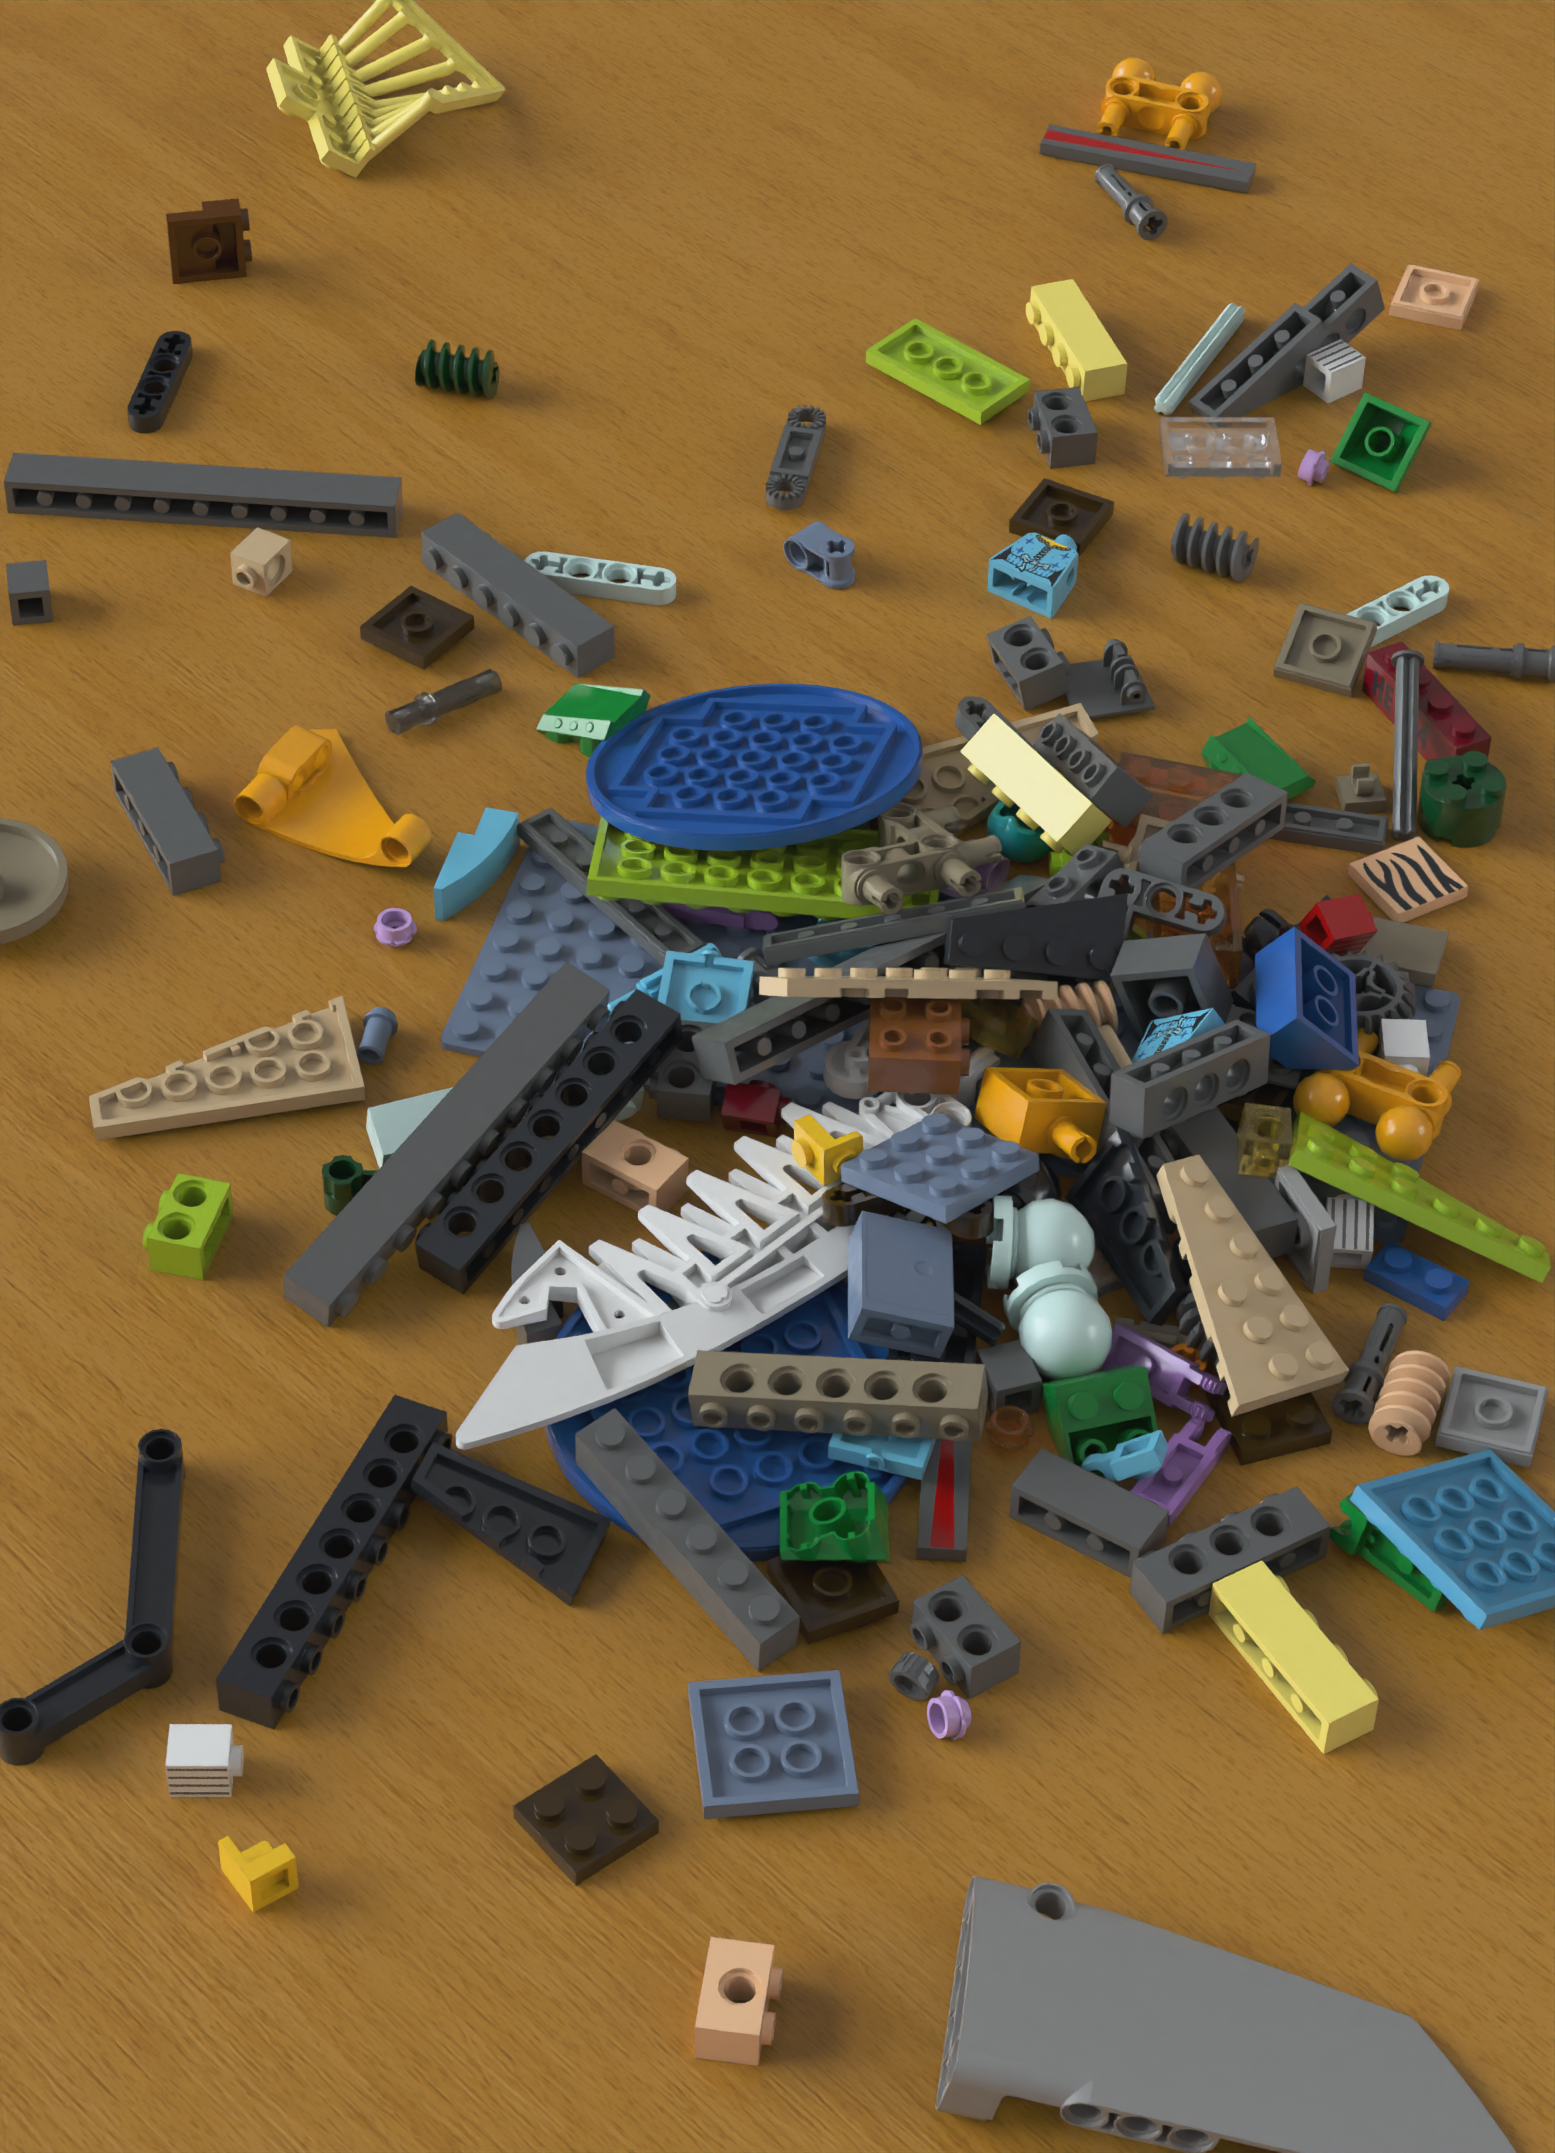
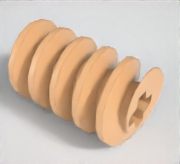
[1020,980,1118,1046]
[1368,1350,1450,1456]

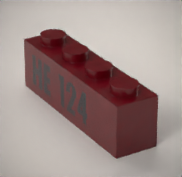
[1362,641,1492,761]

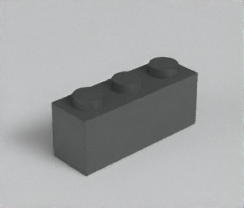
[1009,1448,1169,1578]

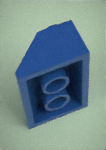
[1255,926,1359,1070]

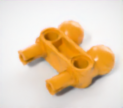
[1097,57,1223,150]
[1293,1028,1461,1163]

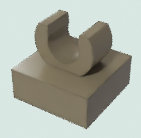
[1335,763,1387,814]

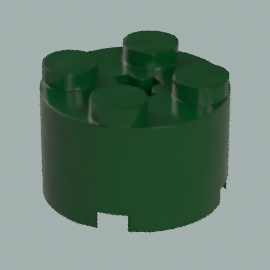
[1417,751,1506,848]

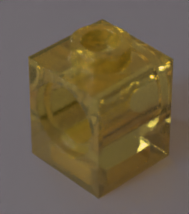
[1237,1103,1293,1178]

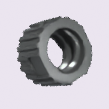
[889,1652,940,1700]

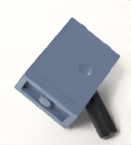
[848,1211,1006,1359]

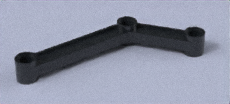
[0,1429,186,1766]

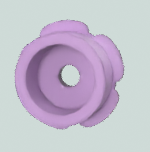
[1298,449,1330,486]
[374,908,417,947]
[927,1690,971,1741]

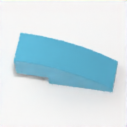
[434,807,520,921]

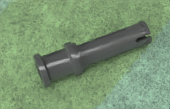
[1094,164,1167,240]
[1433,642,1555,682]
[1332,1303,1407,1425]

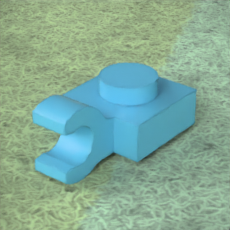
[1081,1430,1169,1483]

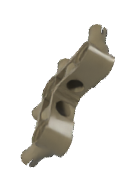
[841,803,1002,914]

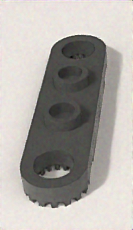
[766,405,826,510]

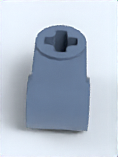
[783,521,856,589]

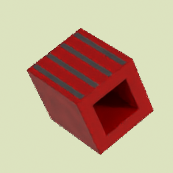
[1298,894,1378,956]

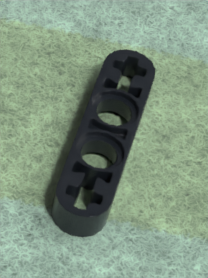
[127,331,193,433]

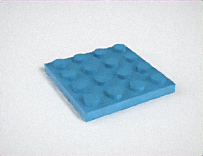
[1350,1449,1555,1630]

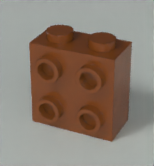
[868,997,970,1095]

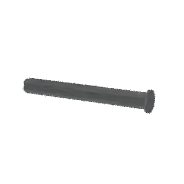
[1391,650,1424,841]

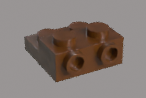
[166,198,252,284]

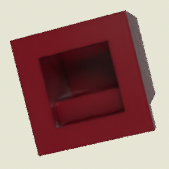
[721,1080,792,1138]

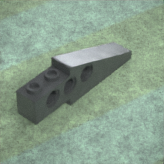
[1189,263,1385,428]

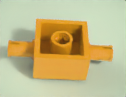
[974,1067,1107,1163]

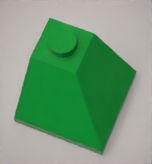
[1330,392,1432,493]

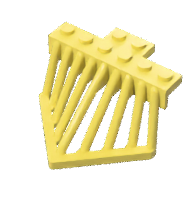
[266,0,505,178]

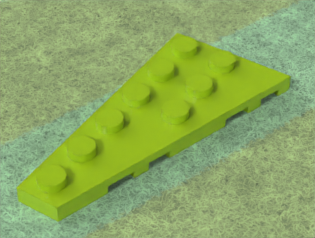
[1289,1110,1551,1283]

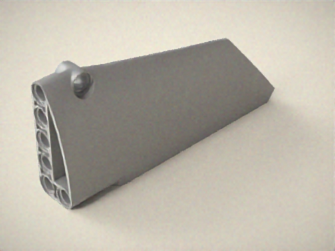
[936,1875,1517,2153]

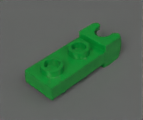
[1329,1493,1448,1612]

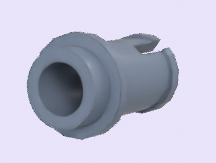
[357,1007,398,1065]

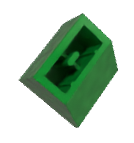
[1041,1365,1158,1476]

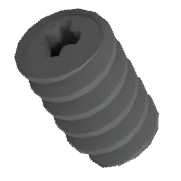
[1171,513,1259,582]

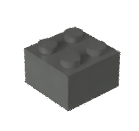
[1110,933,1234,1042]

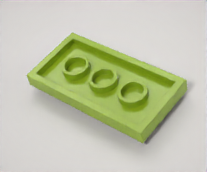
[865,318,1030,425]

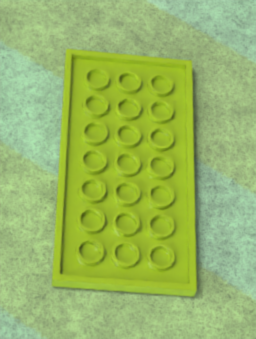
[586,816,939,921]

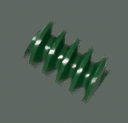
[415,340,500,399]

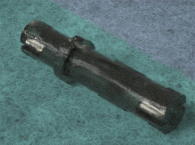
[385,669,502,735]

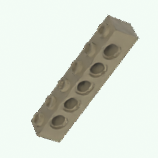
[688,1350,988,1441]

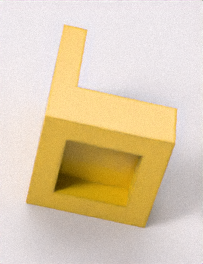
[218,1836,299,1913]

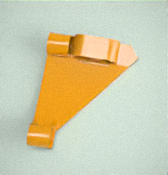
[234,725,434,867]

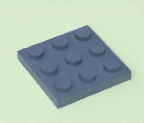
[841,1114,1039,1224]
[688,1670,859,1819]

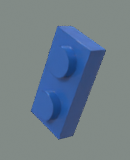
[1364,1241,1470,1321]

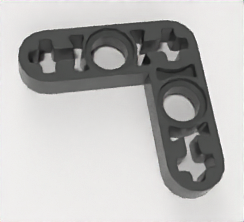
[1075,868,1227,988]

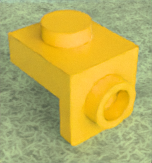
[791,1114,863,1186]

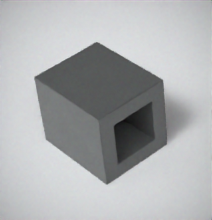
[6,560,53,625]
[976,1340,1042,1423]

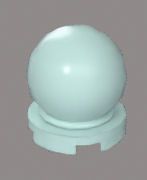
[986,1195,1095,1290]
[1003,1260,1112,1381]

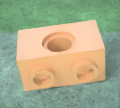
[582,1120,689,1212]
[694,1937,783,2066]

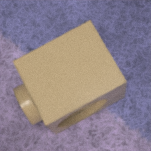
[230,527,293,597]

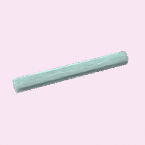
[1154,303,1245,415]

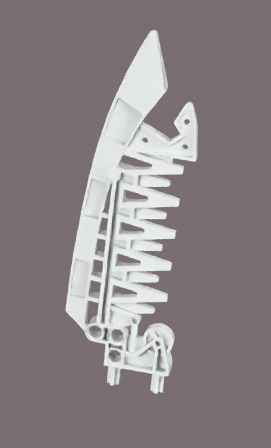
[456,1018,1000,1450]

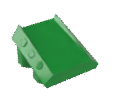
[536,683,650,757]
[1201,717,1316,799]
[780,1471,891,1564]

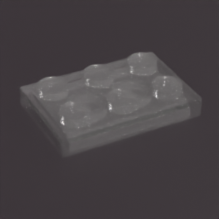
[1159,417,1282,478]

